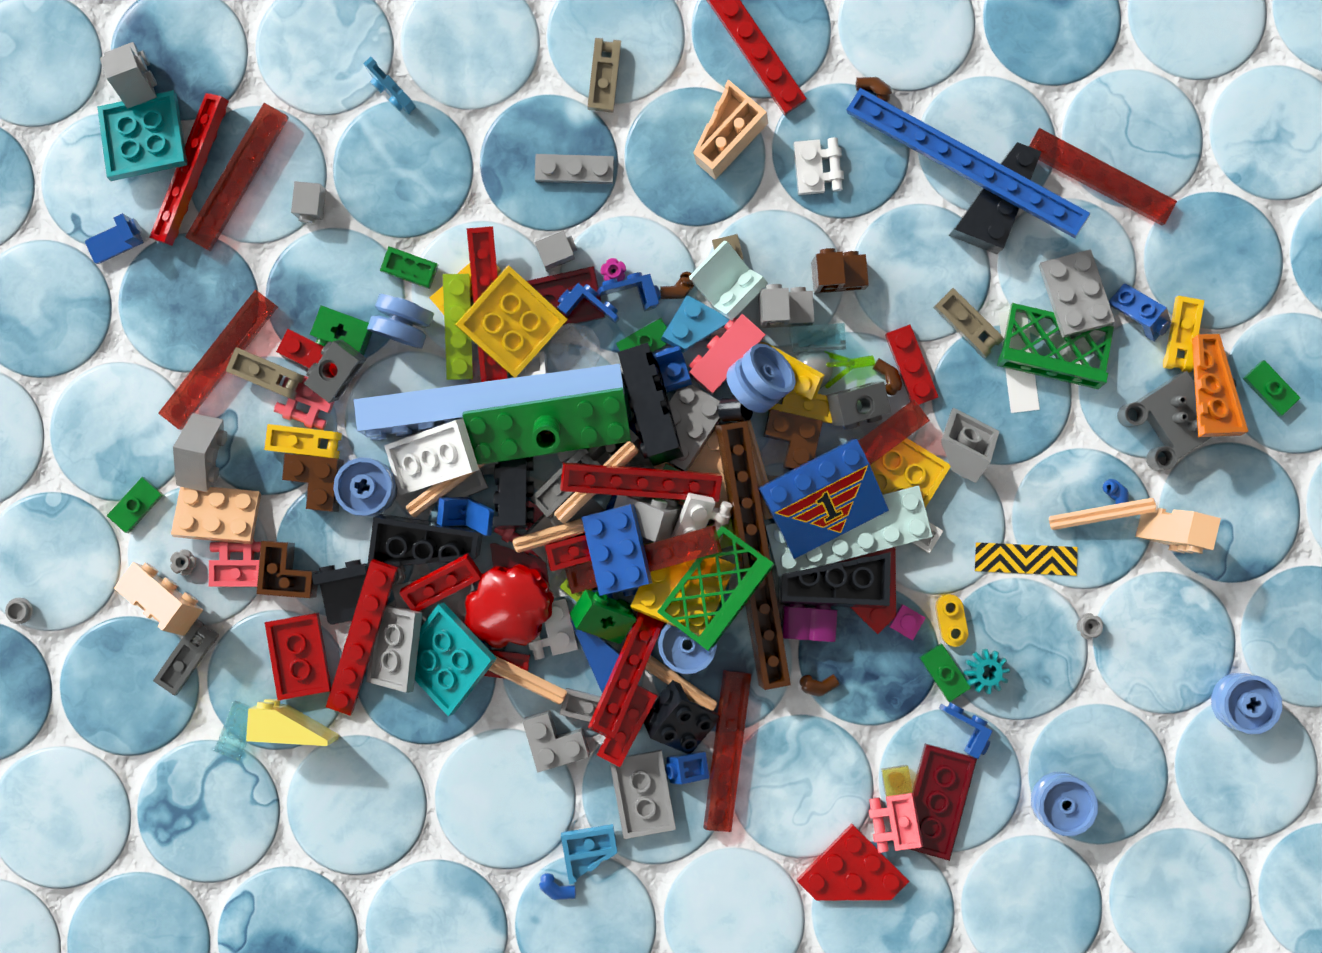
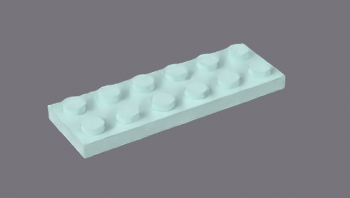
[765,486,933,577]

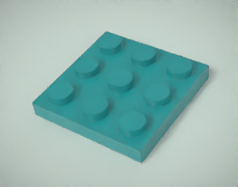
[97,90,187,181]
[415,603,497,716]

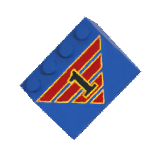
[758,439,889,559]

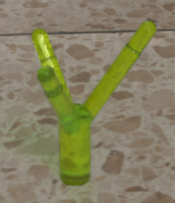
[824,351,875,389]

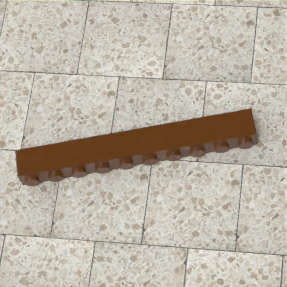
[716,421,791,690]

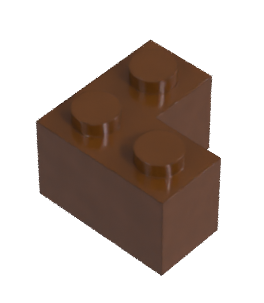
[811,248,869,294]
[763,409,823,470]
[282,454,344,512]
[256,541,319,598]

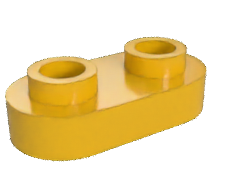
[935,594,968,647]

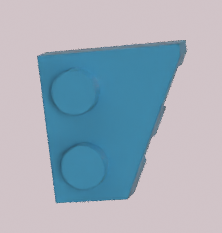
[363,56,416,114]
[661,295,730,353]
[561,824,618,885]

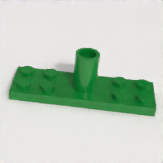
[462,387,631,465]

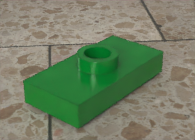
[380,246,439,289]
[616,318,668,353]
[1243,360,1300,417]
[107,477,164,533]
[919,643,971,702]

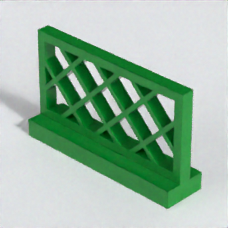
[997,303,1114,390]
[657,526,775,652]

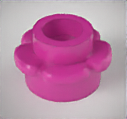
[601,258,626,282]

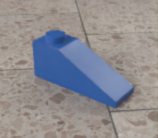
[570,618,620,693]

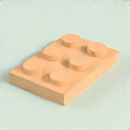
[171,487,261,544]

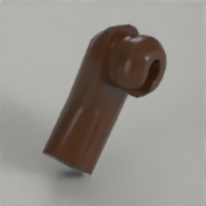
[855,77,892,102]
[660,271,694,299]
[872,358,902,396]
[799,674,840,697]

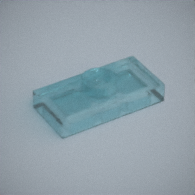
[214,701,251,760]

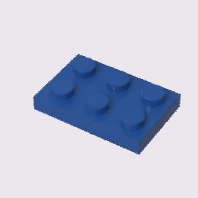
[581,504,652,596]

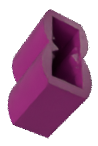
[781,604,837,642]

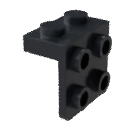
[312,559,368,625]
[644,680,720,754]

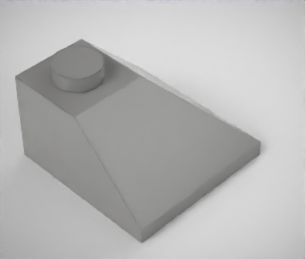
[941,408,1000,483]

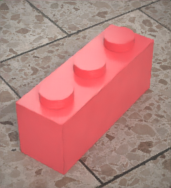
[689,314,766,395]

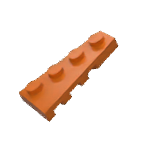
[1192,334,1248,437]

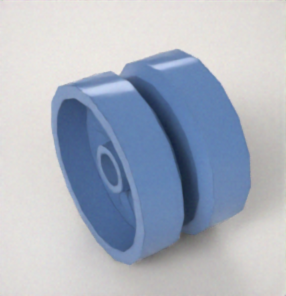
[367,294,434,349]
[726,344,796,413]
[333,458,398,516]
[658,624,717,675]
[1211,673,1282,734]
[1031,772,1098,836]

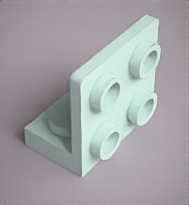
[689,241,768,321]

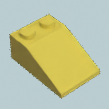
[246,699,339,746]

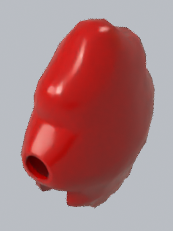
[464,564,555,648]

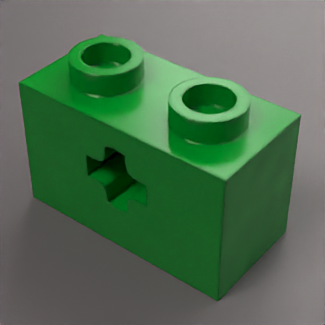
[310,305,373,356]
[570,589,636,644]

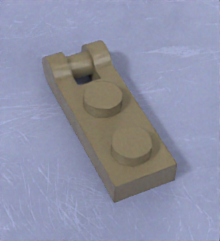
[588,38,621,113]
[933,288,1004,358]
[226,347,305,400]

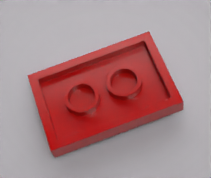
[264,613,331,701]

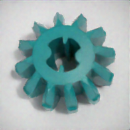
[964,649,1010,694]

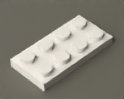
[384,418,479,495]

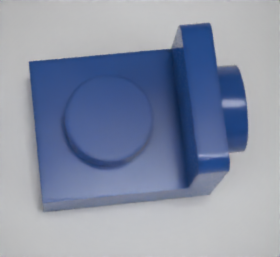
[655,346,692,392]
[665,752,710,785]

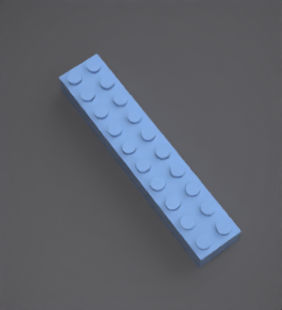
[353,364,626,440]

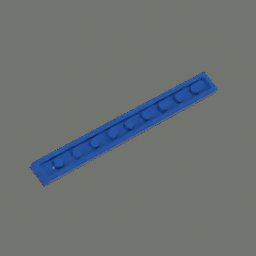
[846,88,1090,238]

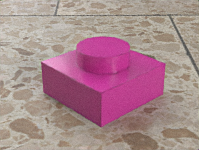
[889,604,926,640]

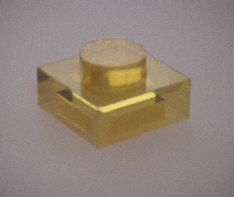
[881,765,912,797]

